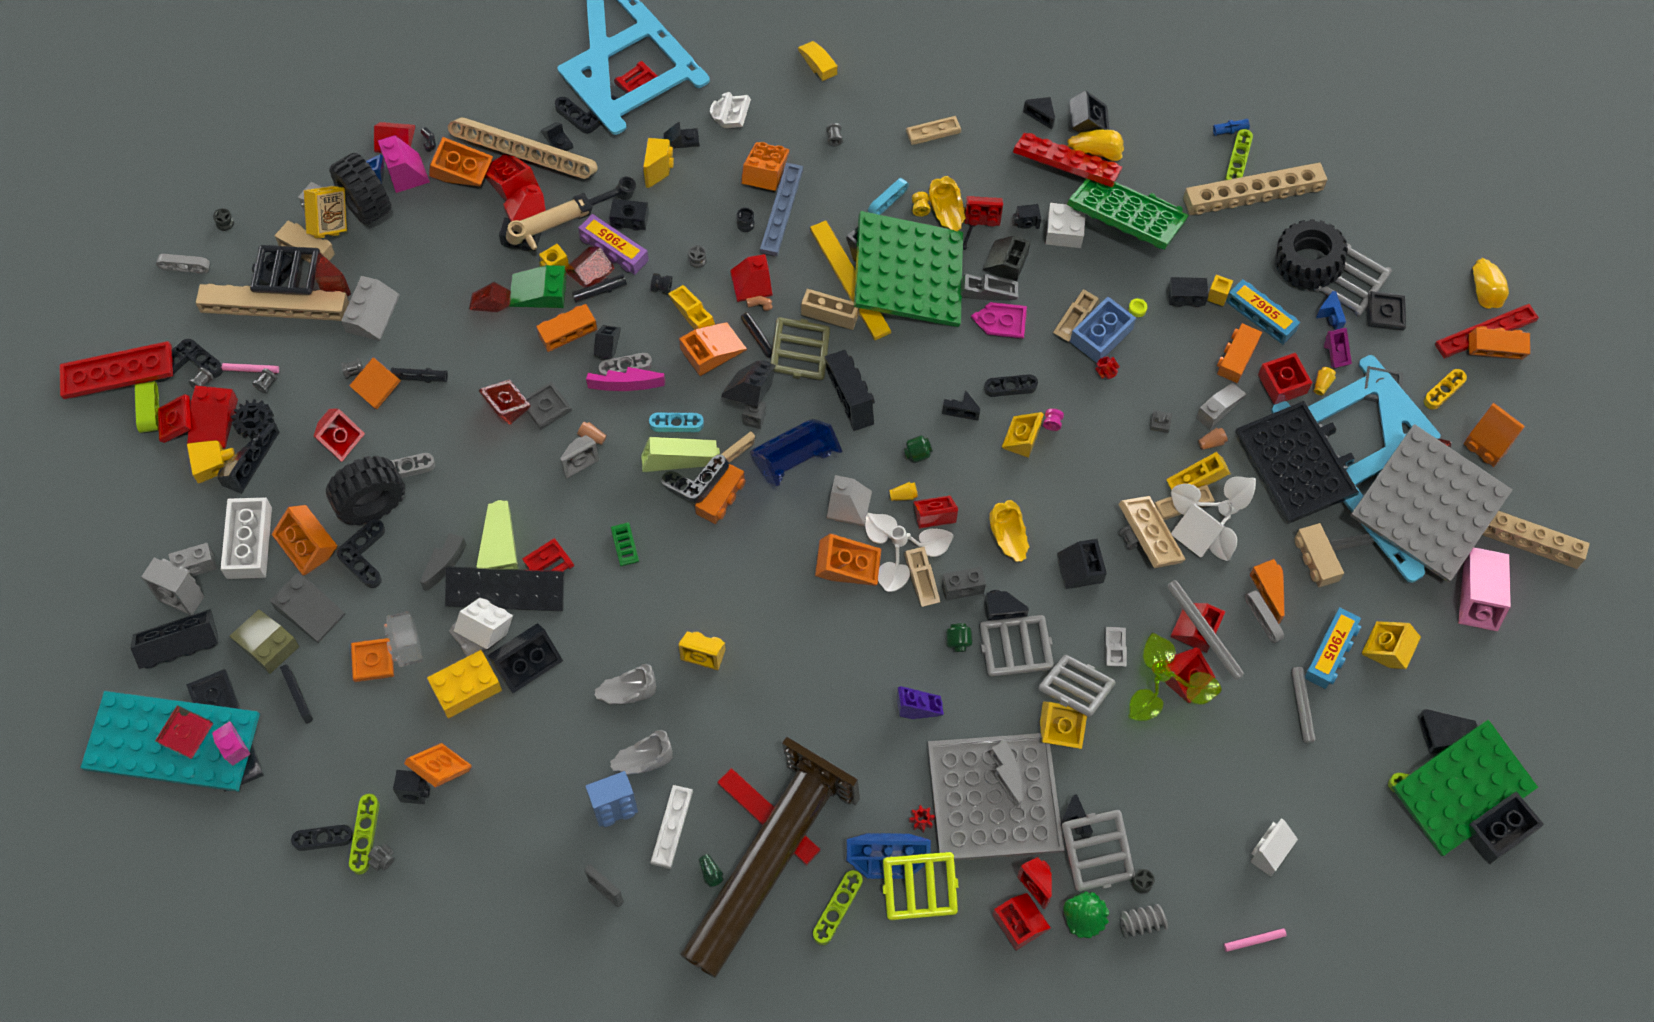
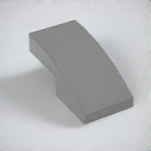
[1105,627,1127,667]

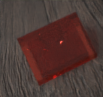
[565,247,615,288]
[315,253,351,296]
[479,379,531,425]

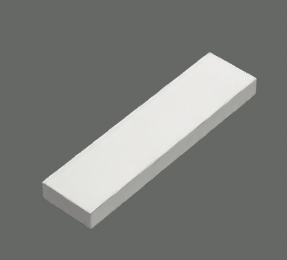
[651,785,693,869]

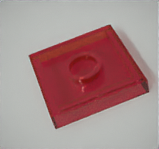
[155,705,213,759]

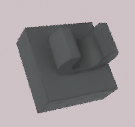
[1150,410,1172,433]

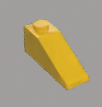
[1166,452,1231,490]

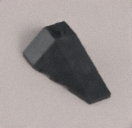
[217,422,280,494]

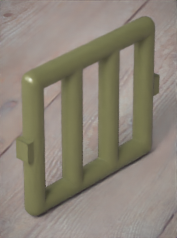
[771,317,830,380]

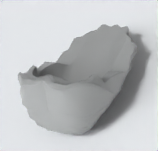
[594,664,657,705]
[610,730,673,775]

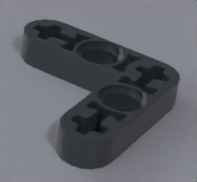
[555,95,618,134]
[156,339,223,382]
[661,454,729,503]
[337,519,385,588]

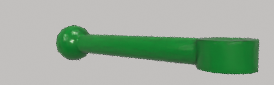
[1149,193,1183,212]

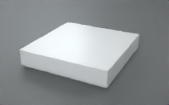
[1171,503,1225,557]

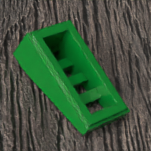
[611,523,639,567]

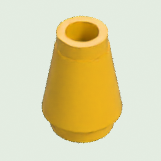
[1313,367,1336,396]
[889,482,918,501]

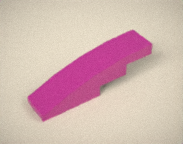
[586,367,665,391]

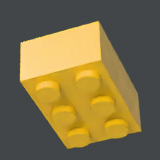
[427,650,502,719]

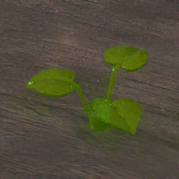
[1129,632,1222,721]

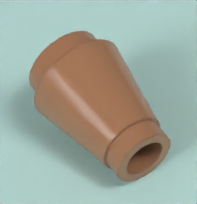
[577,422,607,445]
[1198,428,1228,450]

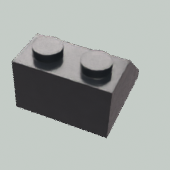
[1070,91,1109,133]

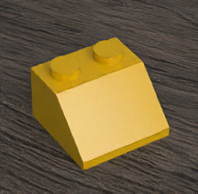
[643,138,674,188]
[1362,621,1421,669]
[679,631,726,670]
[1040,702,1087,749]

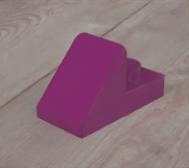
[1324,328,1352,368]

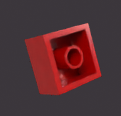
[1258,352,1312,405]

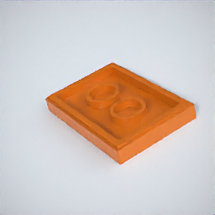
[404,743,472,788]

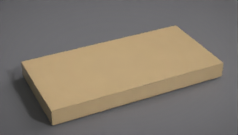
[1119,496,1186,568]

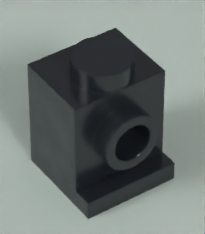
[1013,204,1041,229]

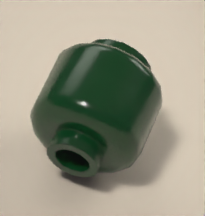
[904,435,933,463]
[946,623,973,652]

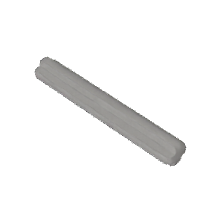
[1292,667,1315,743]

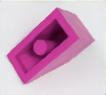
[212,721,250,766]

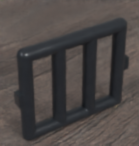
[250,245,320,295]

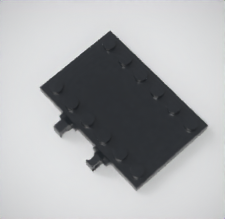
[1236,401,1359,524]

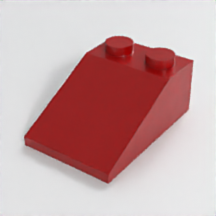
[485,154,538,201]
[187,386,238,449]

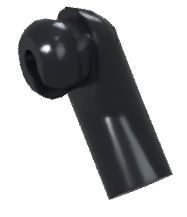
[421,127,436,152]

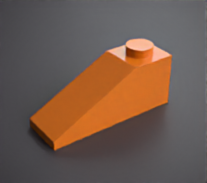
[1250,559,1284,624]

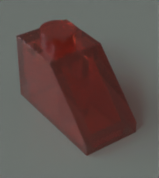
[469,282,511,312]

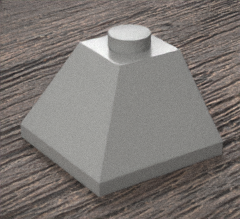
[560,435,599,479]
[827,475,872,526]

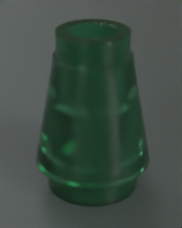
[699,854,724,887]

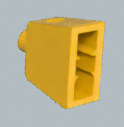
[187,441,235,483]

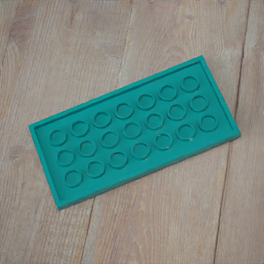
[80,691,260,792]

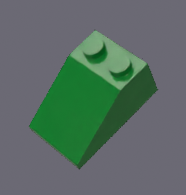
[509,265,567,308]

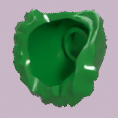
[1063,892,1109,938]

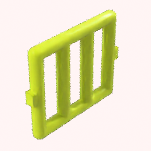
[882,852,959,920]

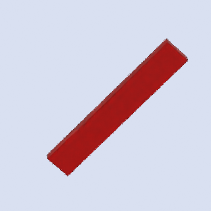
[1434,304,1539,359]
[717,768,821,866]

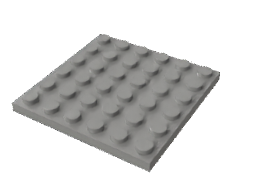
[1350,424,1513,583]
[928,733,1064,862]

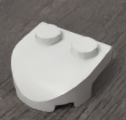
[710,92,751,128]

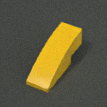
[798,41,838,81]
[668,285,715,330]

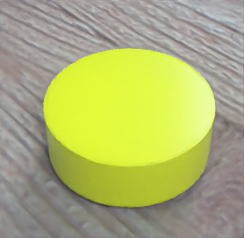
[1128,298,1147,317]

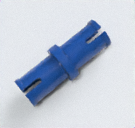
[1213,118,1250,136]

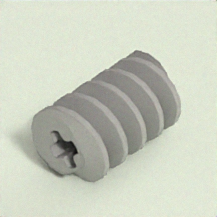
[1120,904,1168,939]

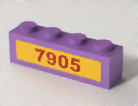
[578,214,649,275]

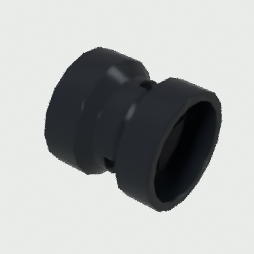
[736,207,755,232]
[651,273,673,294]

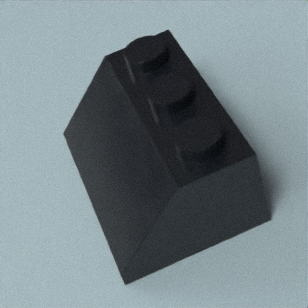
[721,360,776,407]
[487,623,563,693]
[1469,791,1544,864]

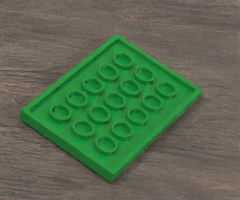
[1067,179,1189,250]
[1391,719,1538,856]

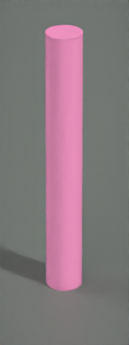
[222,363,279,373]
[1224,928,1286,952]

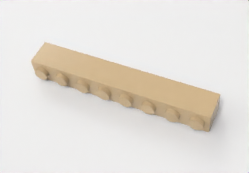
[196,284,349,321]

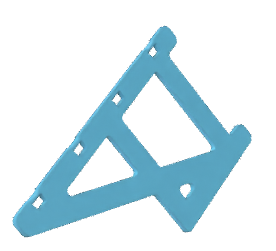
[557,0,710,135]
[1272,355,1441,583]

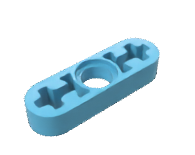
[868,178,909,215]
[649,413,704,432]

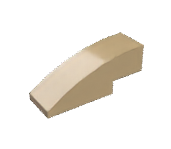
[1053,289,1099,342]
[904,547,940,607]

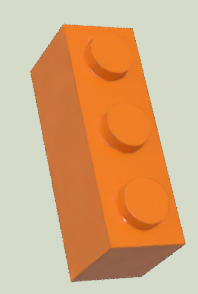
[536,304,597,352]
[1217,323,1262,384]
[1469,326,1530,360]
[695,464,746,524]

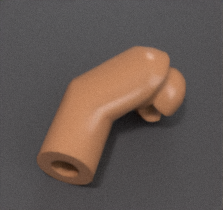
[746,296,772,311]

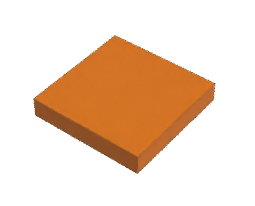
[349,357,401,409]
[351,638,394,682]

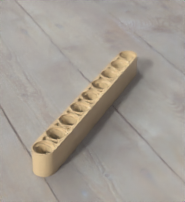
[448,117,597,179]

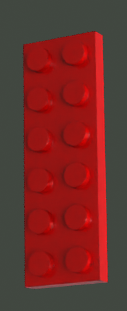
[1013,133,1122,187]
[60,341,173,399]

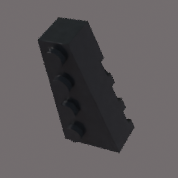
[824,350,875,431]

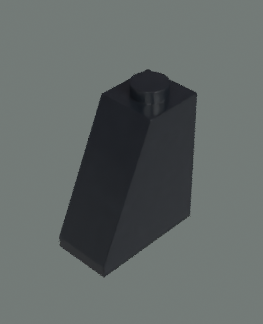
[1418,709,1477,754]

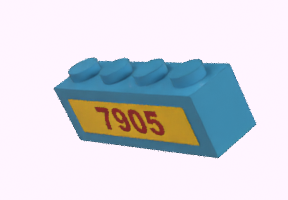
[1226,279,1300,345]
[1305,607,1361,689]

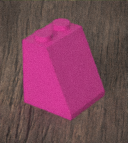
[378,136,430,193]

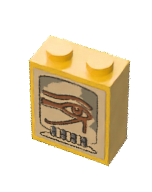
[304,186,347,238]

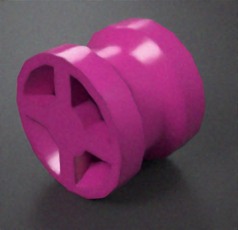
[1043,409,1064,431]

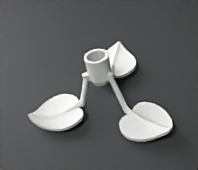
[1171,476,1256,561]
[865,513,954,592]

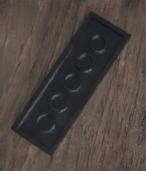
[445,566,565,611]
[186,669,264,792]

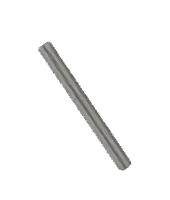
[1167,580,1244,680]

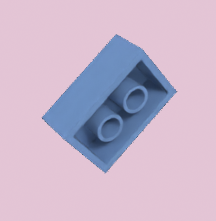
[1070,297,1136,363]
[586,771,638,827]

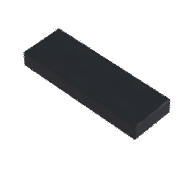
[280,664,313,724]

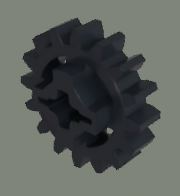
[231,399,274,439]

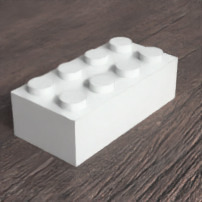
[221,498,272,579]

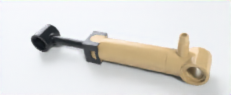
[506,176,636,250]

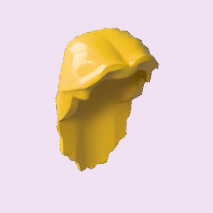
[1067,130,1124,161]
[929,176,966,232]
[1472,257,1509,309]
[989,500,1030,562]

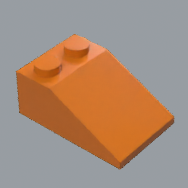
[429,137,493,186]
[1463,403,1525,467]
[815,534,881,586]

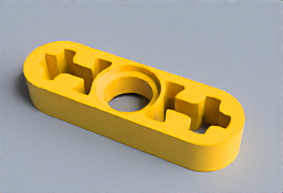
[1424,369,1467,410]

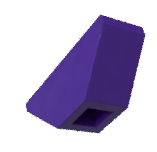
[897,686,944,719]

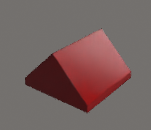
[374,122,415,153]
[913,496,958,529]

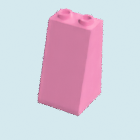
[1459,548,1510,631]

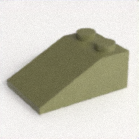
[229,609,299,674]

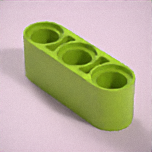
[135,381,159,433]

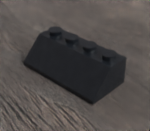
[130,609,218,669]

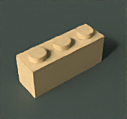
[275,221,335,270]
[801,289,859,330]
[1295,523,1344,588]

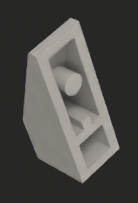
[1196,383,1247,430]

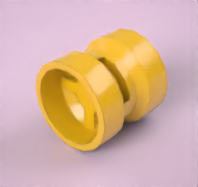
[912,192,930,217]

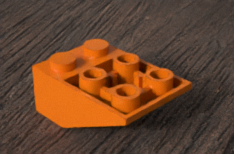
[741,142,790,191]
[679,322,747,376]

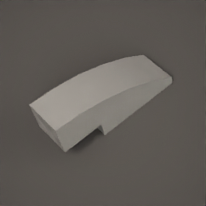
[990,740,1022,809]

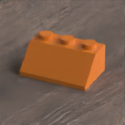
[272,505,337,575]

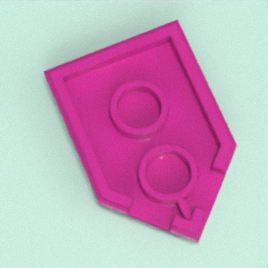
[971,302,1027,339]

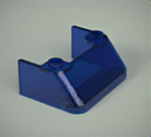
[750,419,843,486]

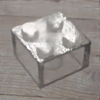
[384,611,423,667]

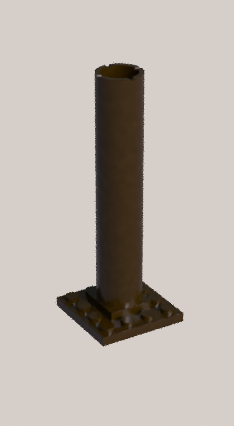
[680,736,860,978]

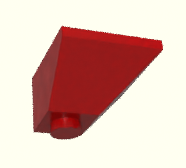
[503,184,546,222]
[730,254,773,302]
[313,408,365,462]
[1158,647,1215,703]
[1017,857,1052,909]

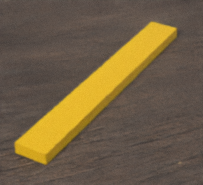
[810,221,891,341]

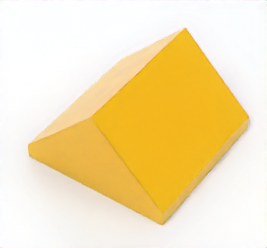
[1002,412,1044,458]

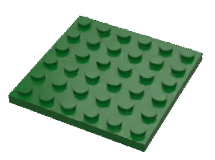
[854,211,963,327]

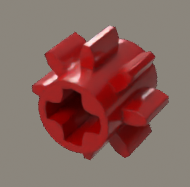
[1095,356,1120,379]
[909,805,935,833]

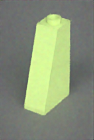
[641,437,720,472]
[477,500,518,569]

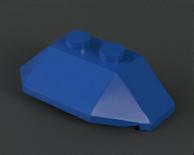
[847,833,931,879]

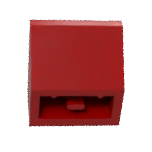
[965,196,1003,226]
[1170,603,1226,653]
[992,893,1051,951]

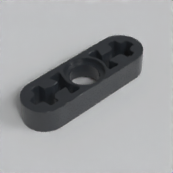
[984,374,1038,397]
[291,825,353,851]

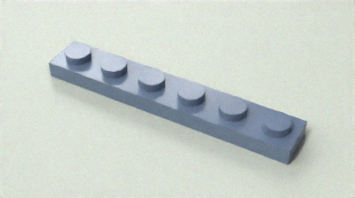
[760,163,803,256]

